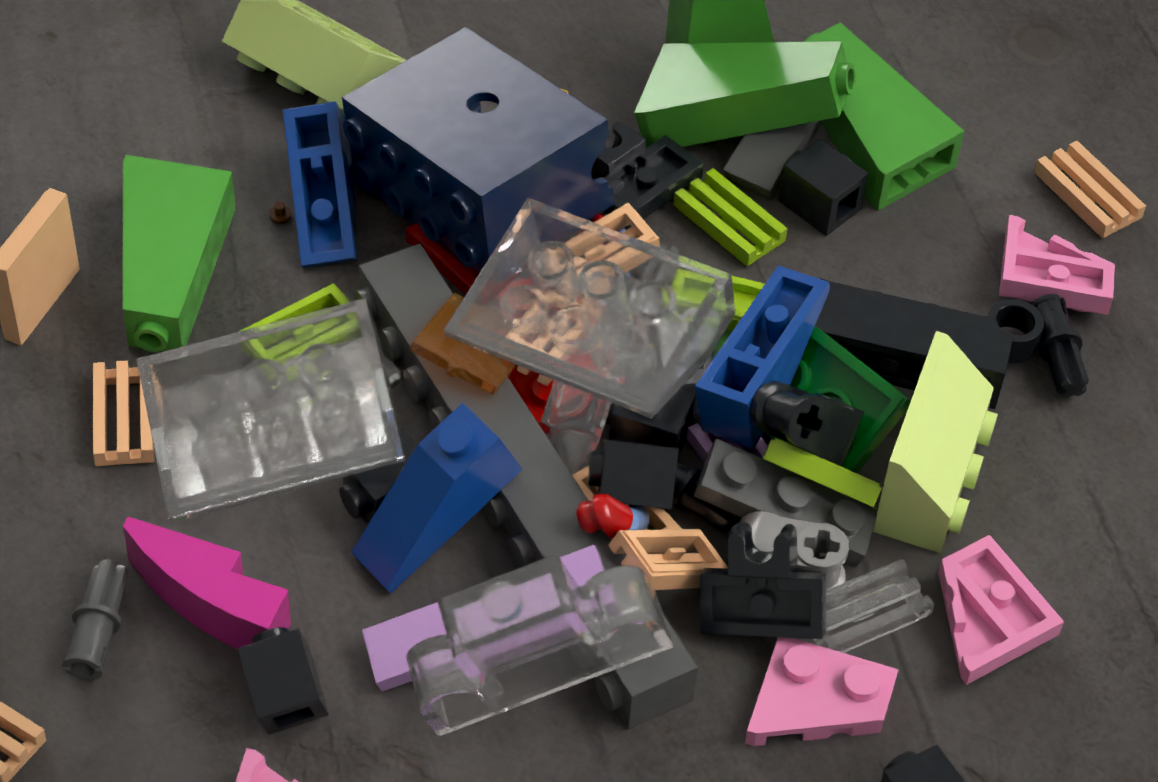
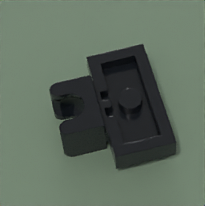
[591,122,703,230]
[700,522,826,640]

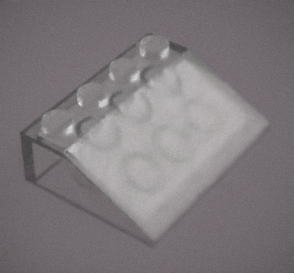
[444,198,736,419]
[137,298,405,523]

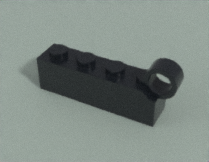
[815,278,1044,409]

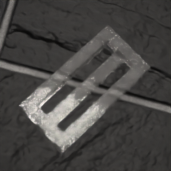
[814,559,934,653]

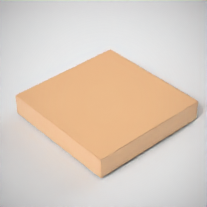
[0,188,80,346]

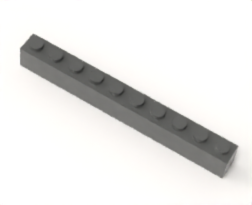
[354,243,698,730]

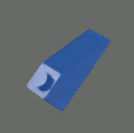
[283,101,357,268]
[695,265,830,449]
[351,403,523,594]

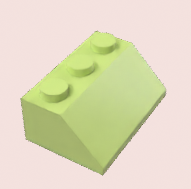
[222,0,406,116]
[873,331,998,553]

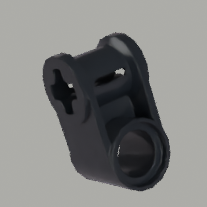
[750,381,865,467]

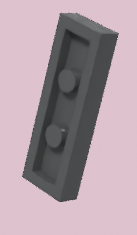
[694,439,878,567]

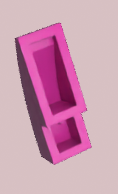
[123,516,291,650]

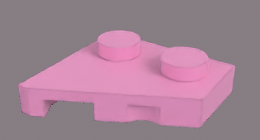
[999,215,1115,315]
[938,535,1064,685]
[745,637,899,746]

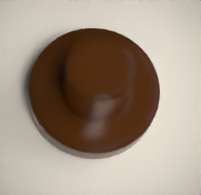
[269,201,291,223]

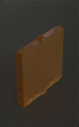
[410,293,536,396]

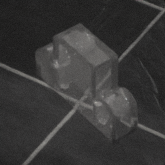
[406,556,674,736]

